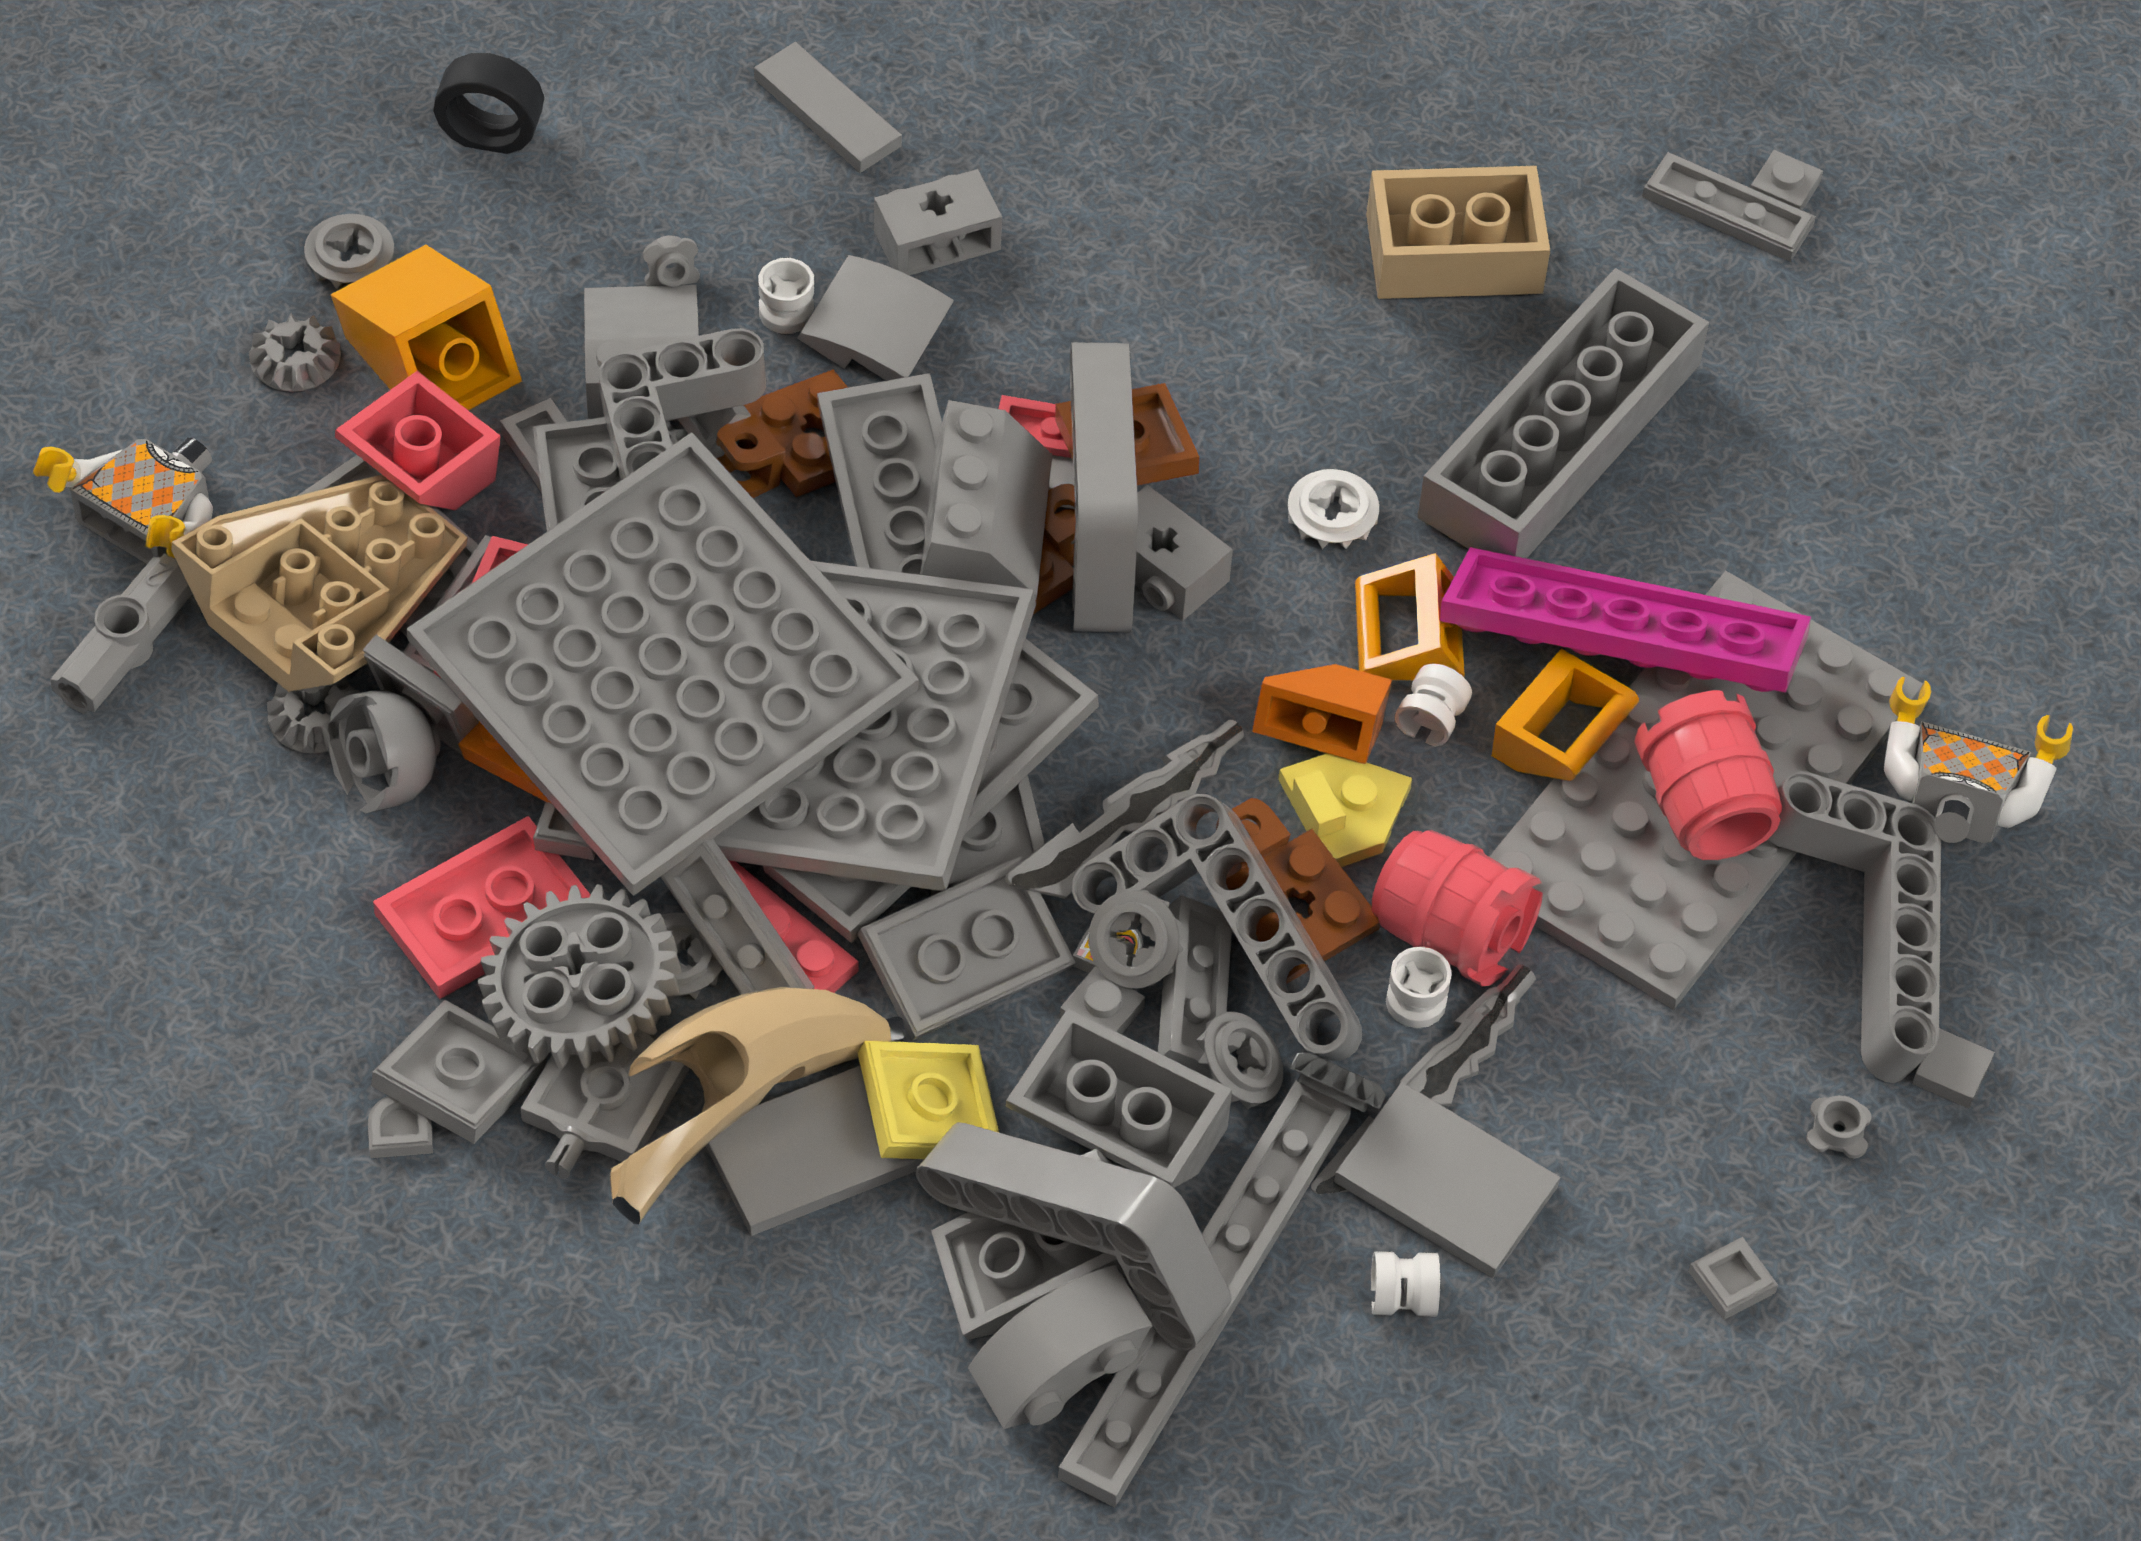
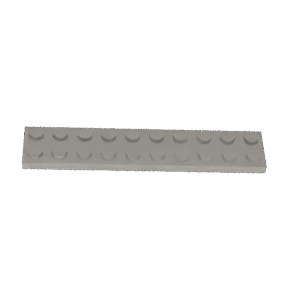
[817,373,1050,896]

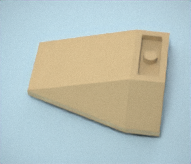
[171,475,468,692]

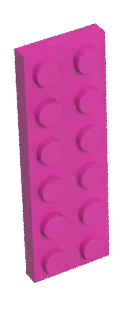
[1440,547,1811,693]

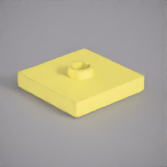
[857,1041,999,1159]

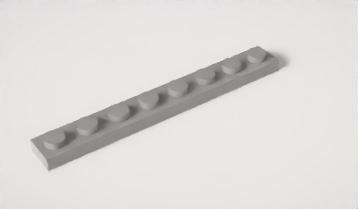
[1058,1080,1351,1508]

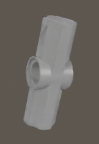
[50,554,193,714]

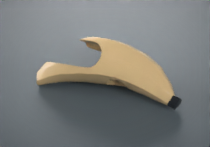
[610,987,905,1224]

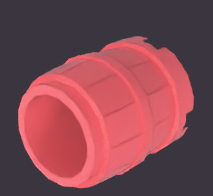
[1634,690,1782,860]
[1372,830,1543,986]

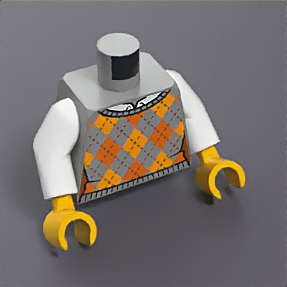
[33,437,213,564]
[1884,677,2073,843]

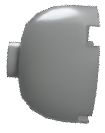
[329,691,440,813]

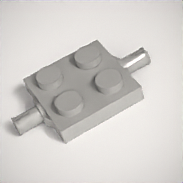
[521,1014,689,1179]

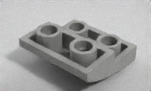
[797,255,954,381]

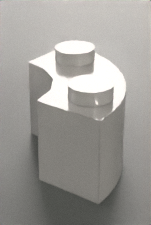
[968,1265,1152,1429]

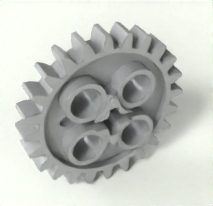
[478,884,682,1069]

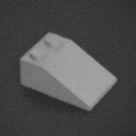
[584,285,699,421]
[931,1148,1135,1340]

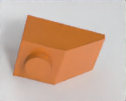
[1252,664,1392,764]

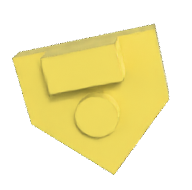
[1278,753,1412,867]

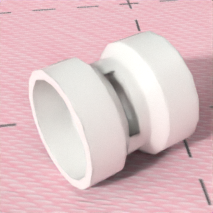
[758,258,814,334]
[1395,664,1472,747]
[1386,946,1452,1028]
[1371,1252,1440,1317]

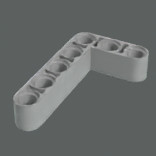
[599,328,767,480]
[1070,342,1138,632]
[1768,771,1941,1083]
[1072,794,1362,1061]
[915,1122,1232,1351]

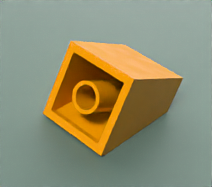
[330,244,522,410]

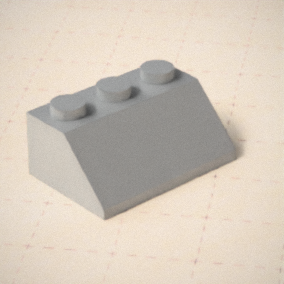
[920,400,1052,600]
[1006,1008,1232,1188]

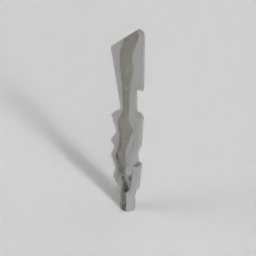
[1005,720,1244,899]
[1311,964,1536,1194]

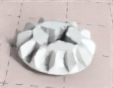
[1288,469,1379,549]

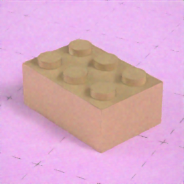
[1366,166,1550,299]

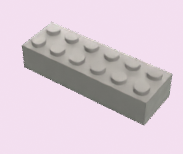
[1417,268,1709,559]

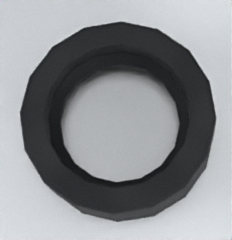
[433,53,545,154]

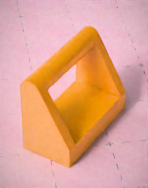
[1355,553,1465,680]
[1491,648,1639,781]

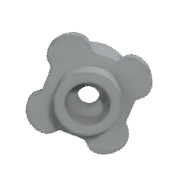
[643,236,700,287]
[1806,1095,1872,1159]

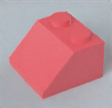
[335,371,501,510]

